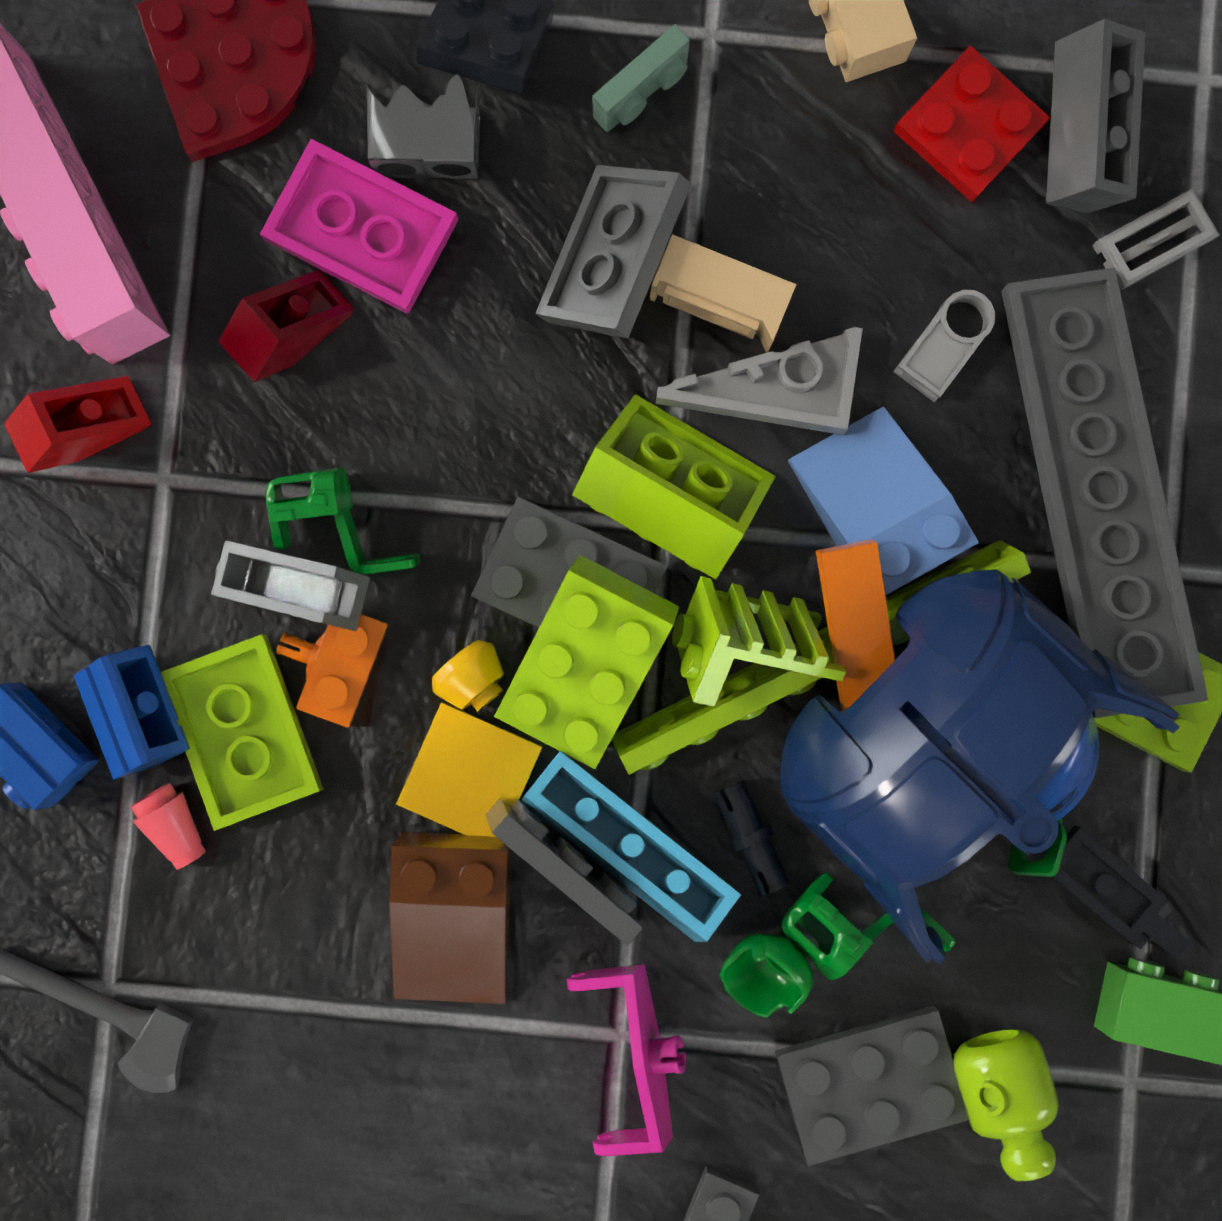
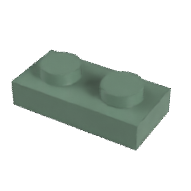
[592,24,690,133]

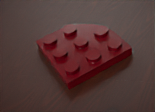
[136,0,316,162]

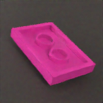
[260,139,459,314]

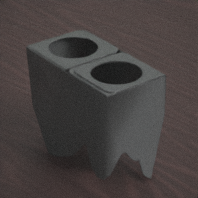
[366,74,480,179]

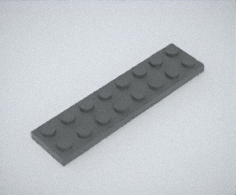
[1001,268,1208,719]

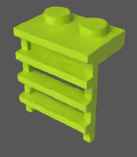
[672,576,846,707]

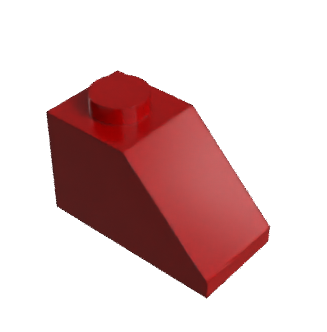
[4,376,151,473]

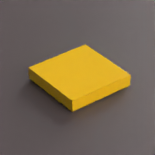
[396,702,543,837]

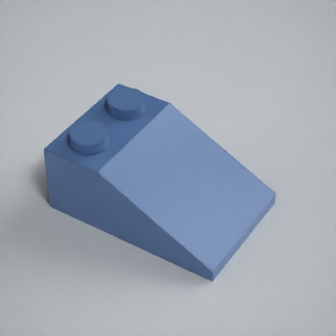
[788,406,979,595]

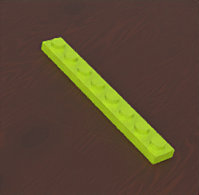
[612,540,1031,775]

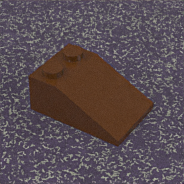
[389,832,512,1004]

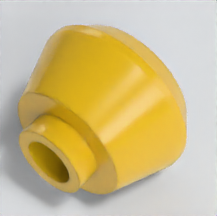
[432,640,504,712]

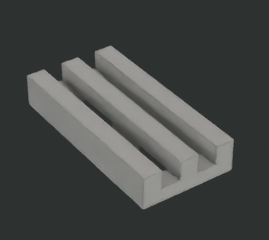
[1092,188,1219,291]

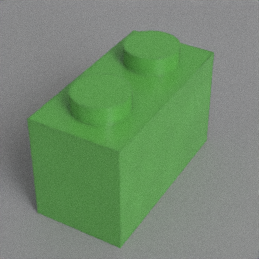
[1094,957,1222,1065]

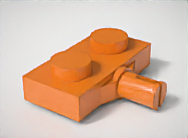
[276,614,389,728]

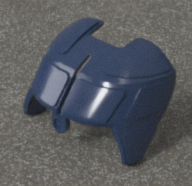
[780,569,1180,964]

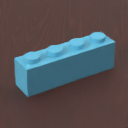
[521,751,741,942]

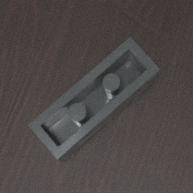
[1046,18,1146,214]

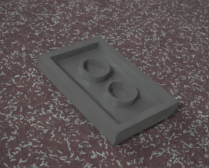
[535,165,691,338]
[471,497,667,628]
[486,797,643,946]
[775,1005,969,1166]

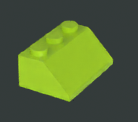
[572,394,776,580]

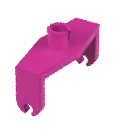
[566,964,686,1156]

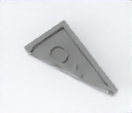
[655,327,863,435]

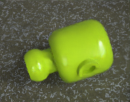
[953,1029,1059,1181]

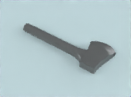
[0,948,194,1093]

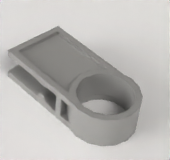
[893,290,995,402]

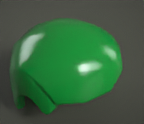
[719,933,813,1018]

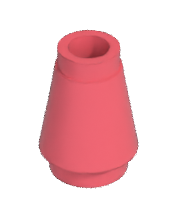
[130,783,206,870]

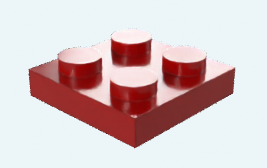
[893,45,1050,203]

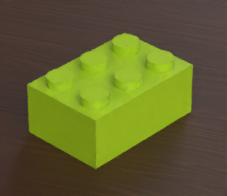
[494,554,679,769]

